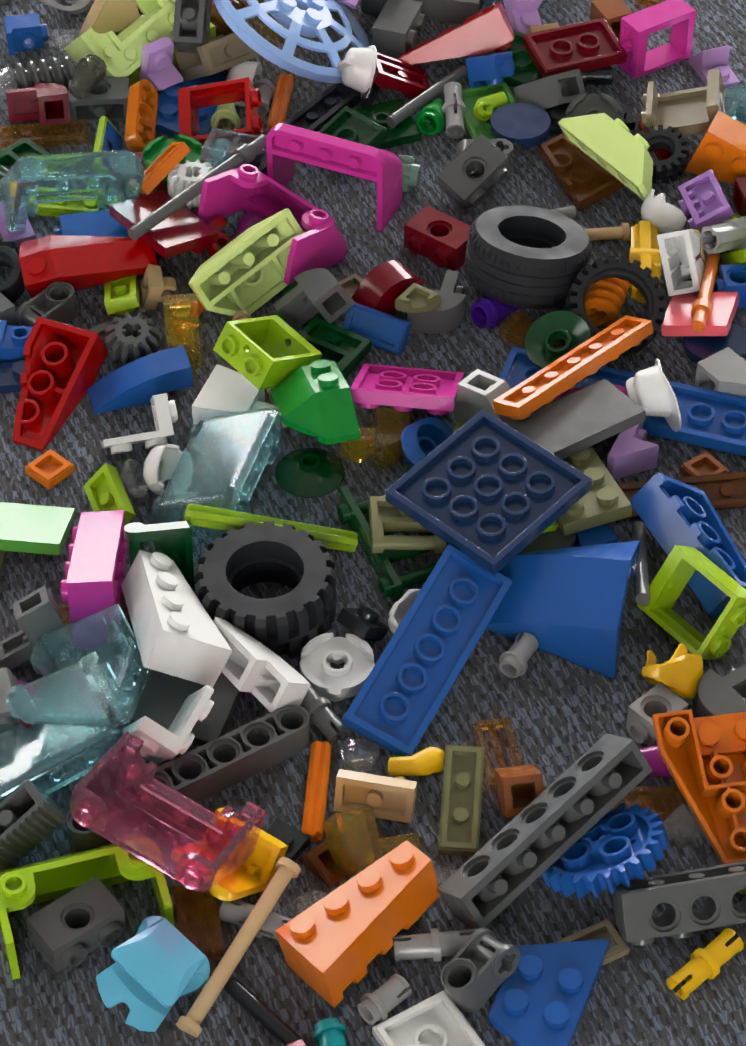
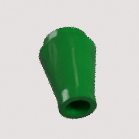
[415,98,445,136]

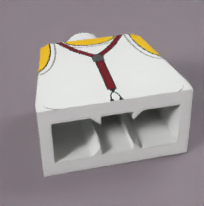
[657,229,706,296]

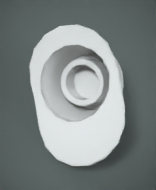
[337,45,377,99]
[626,358,681,432]

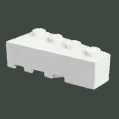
[121,550,232,688]

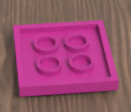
[350,363,464,415]

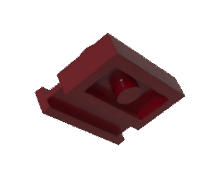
[373,52,430,99]

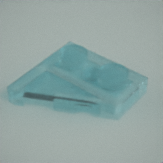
[200,128,267,166]

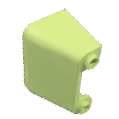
[64,0,176,78]

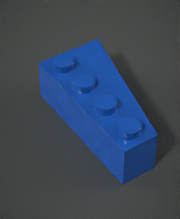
[629,472,746,618]

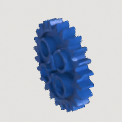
[541,802,669,899]

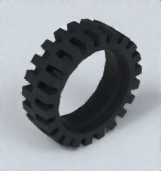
[565,256,667,356]

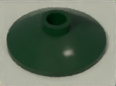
[525,311,592,369]
[275,448,345,498]

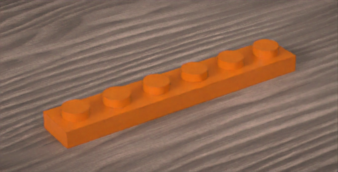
[493,315,654,420]

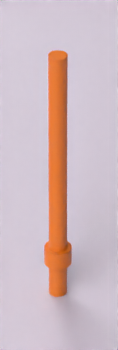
[691,253,721,332]

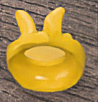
[642,643,704,700]

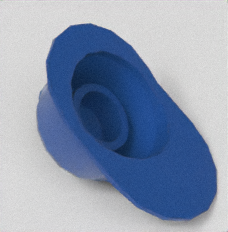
[401,417,455,467]

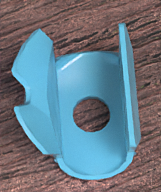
[96,916,210,1032]

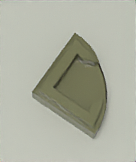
[395,283,441,313]

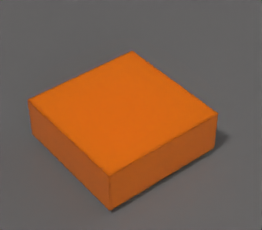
[25,449,75,490]

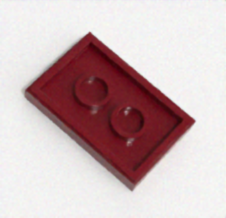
[522,18,627,78]
[109,190,219,258]

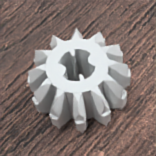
[167,159,214,210]

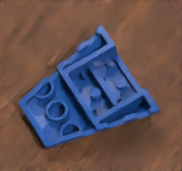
[486,540,641,680]

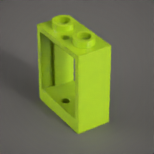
[213,315,322,390]
[637,545,746,660]

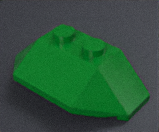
[270,360,361,445]

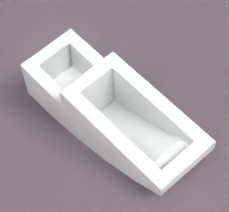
[213,617,311,713]

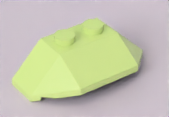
[558,113,653,201]
[188,208,304,317]

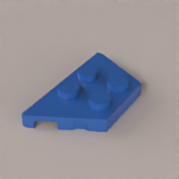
[155,74,226,138]
[489,939,610,1046]

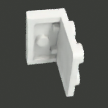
[102,393,178,455]
[117,685,214,765]

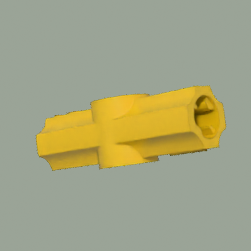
[628,220,662,303]

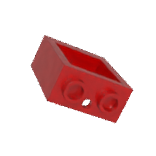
[178,77,263,154]

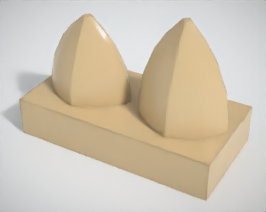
[333,769,417,824]

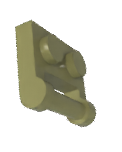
[369,496,446,554]

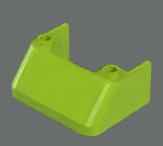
[0,839,175,980]

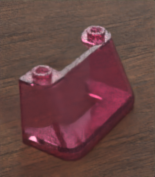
[70,731,266,892]

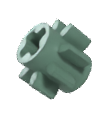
[398,154,422,192]

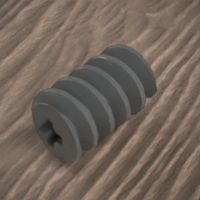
[14,55,77,91]

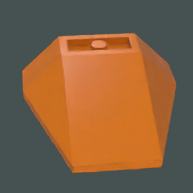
[652,709,746,865]

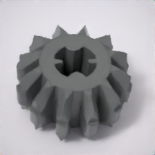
[104,311,161,366]

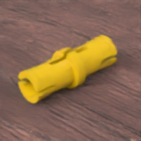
[666,928,744,1000]

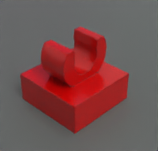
[192,214,232,256]

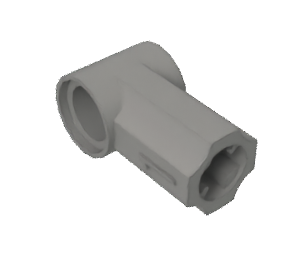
[700,216,746,254]

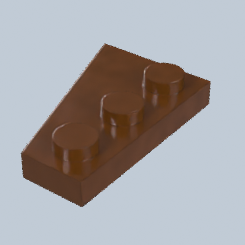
[540,133,625,211]

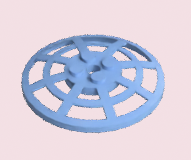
[213,0,370,83]

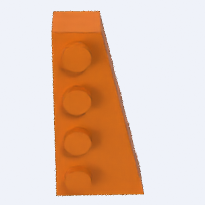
[275,840,440,1008]

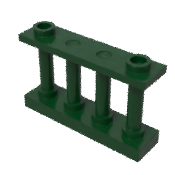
[336,466,450,605]

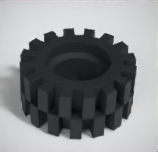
[639,125,688,183]

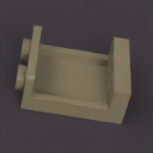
[173,26,260,81]
[641,69,725,136]

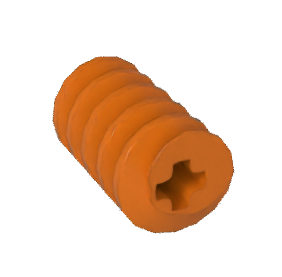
[584,259,631,327]

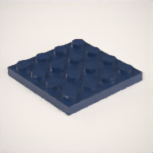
[385,409,592,575]

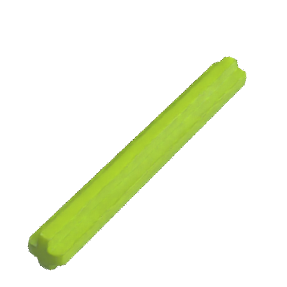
[184,503,359,553]

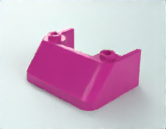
[266,123,403,231]
[197,164,348,285]

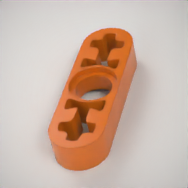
[124,79,158,153]

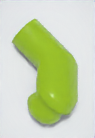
[473,91,508,122]

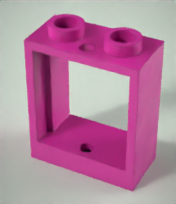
[617,0,696,79]

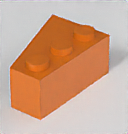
[684,110,746,184]

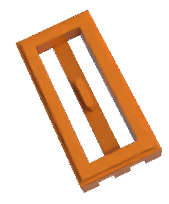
[132,142,191,195]

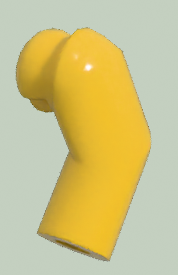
[388,746,445,776]

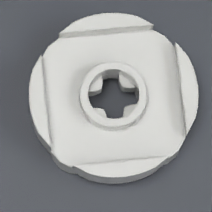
[300,632,375,702]

